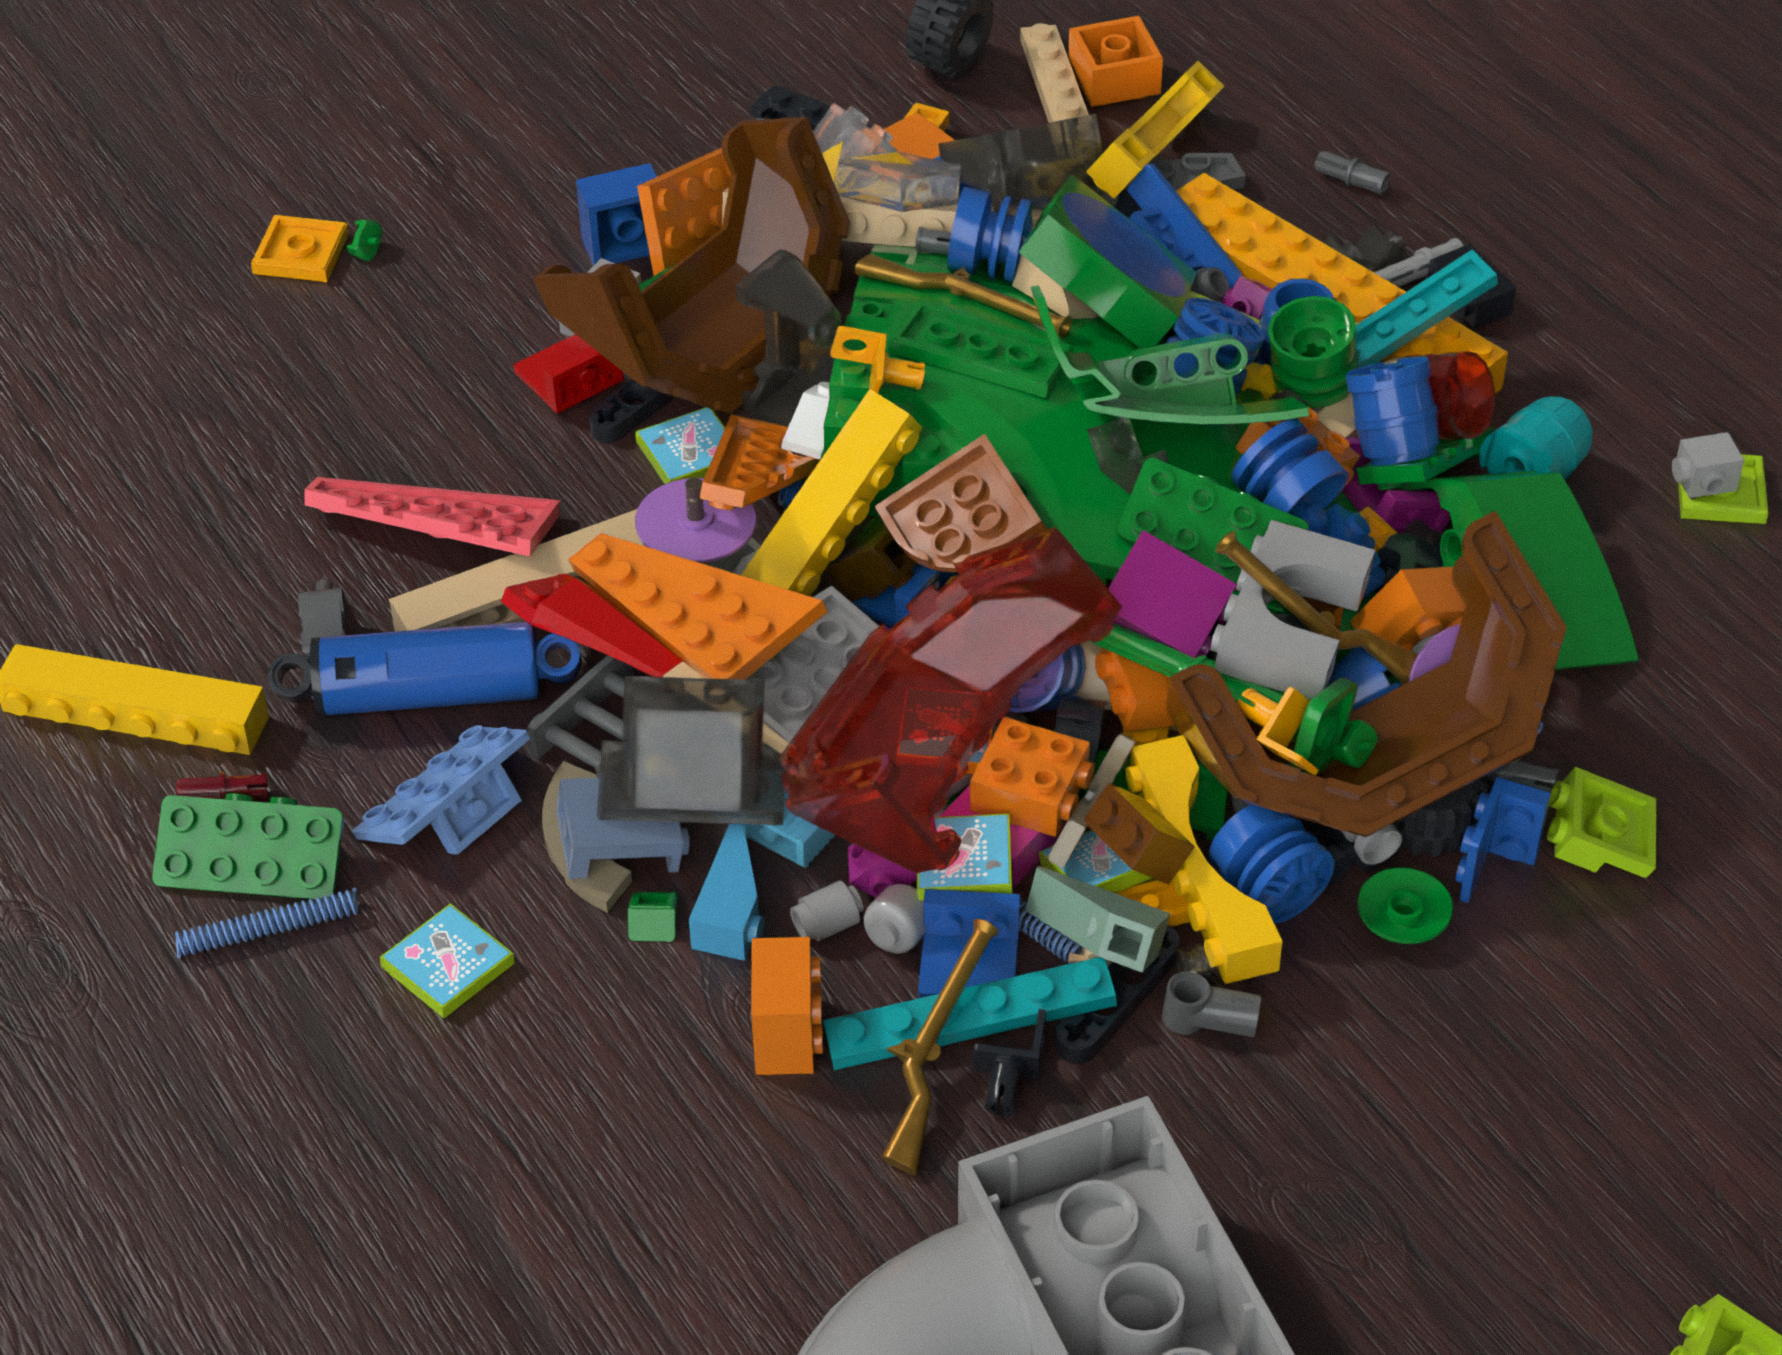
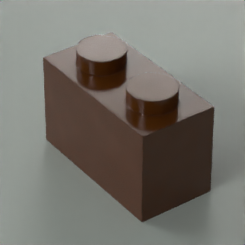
[1084,783,1195,885]

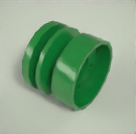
[1268,296,1359,408]

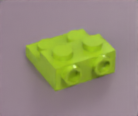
[1547,767,1656,878]
[1670,1294,1782,1355]

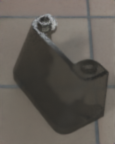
[736,250,842,427]

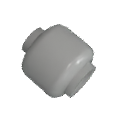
[864,884,926,954]

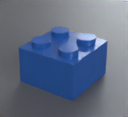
[576,163,657,266]

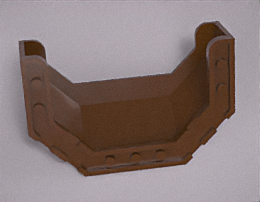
[533,117,850,414]
[1166,511,1567,838]

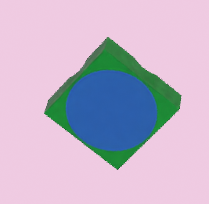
[1018,174,1197,348]

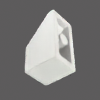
[781,382,830,459]

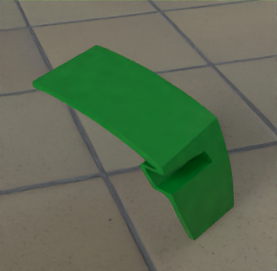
[1031,285,1310,424]
[1391,471,1639,670]

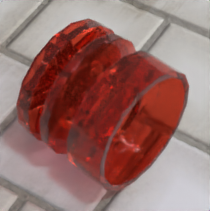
[1396,351,1495,440]

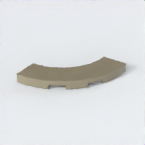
[1048,733,1136,869]
[542,761,632,913]

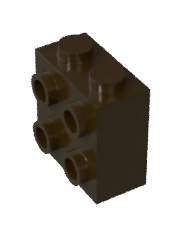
[824,516,917,602]

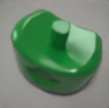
[347,220,383,261]
[1332,720,1378,768]

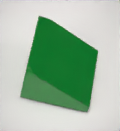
[628,892,679,942]

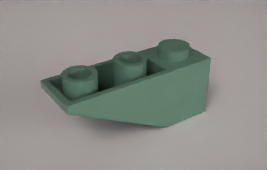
[1025,866,1171,973]

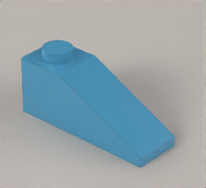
[689,815,765,961]

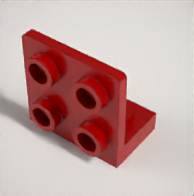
[514,334,624,414]

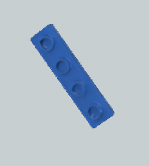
[1128,164,1244,303]

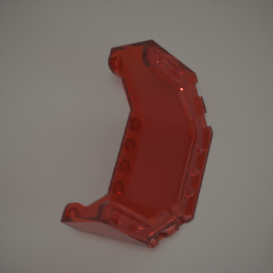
[779,527,1123,874]

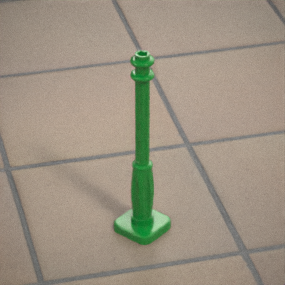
[984,568,1358,775]

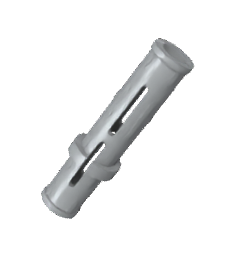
[1374,238,1463,288]

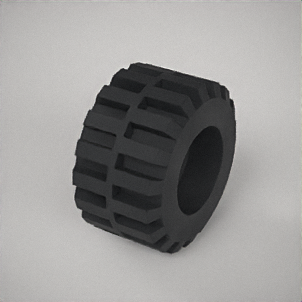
[906,0,994,78]
[1393,775,1488,857]

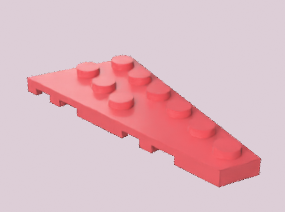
[304,477,560,557]

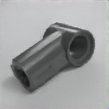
[1162,971,1261,1037]

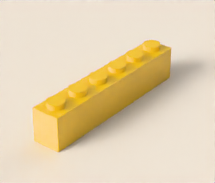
[741,389,923,596]
[0,644,269,755]

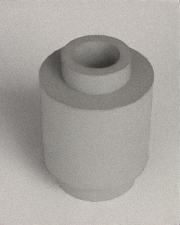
[790,881,864,941]

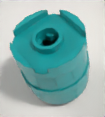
[1479,396,1593,479]

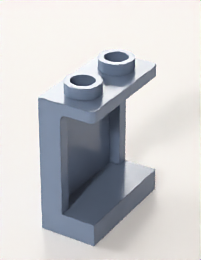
[556,775,689,879]

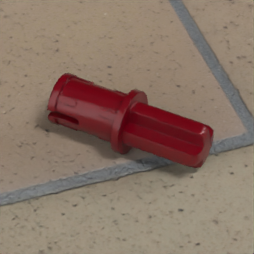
[176,772,268,802]

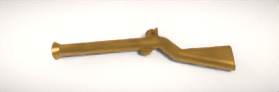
[855,254,1072,339]
[1215,531,1419,684]
[881,919,999,1175]

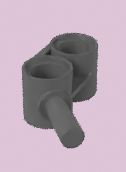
[298,579,347,658]

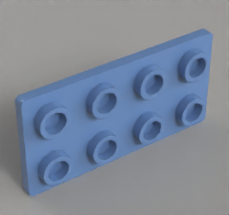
[352,725,530,854]

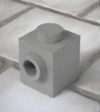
[1672,432,1744,498]

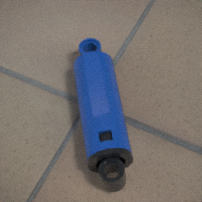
[268,622,582,716]

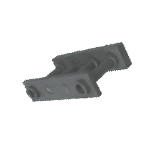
[527,655,714,778]

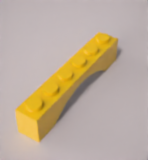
[1086,61,1225,199]
[1125,735,1282,984]

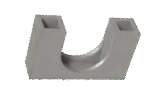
[1210,520,1375,700]

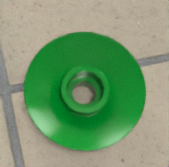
[1358,868,1453,944]

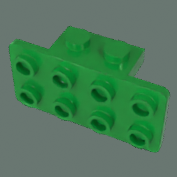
[1116,458,1309,601]
[152,793,344,900]

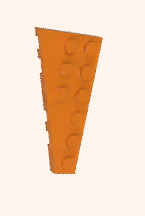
[637,148,731,276]
[699,415,821,510]
[568,533,828,695]

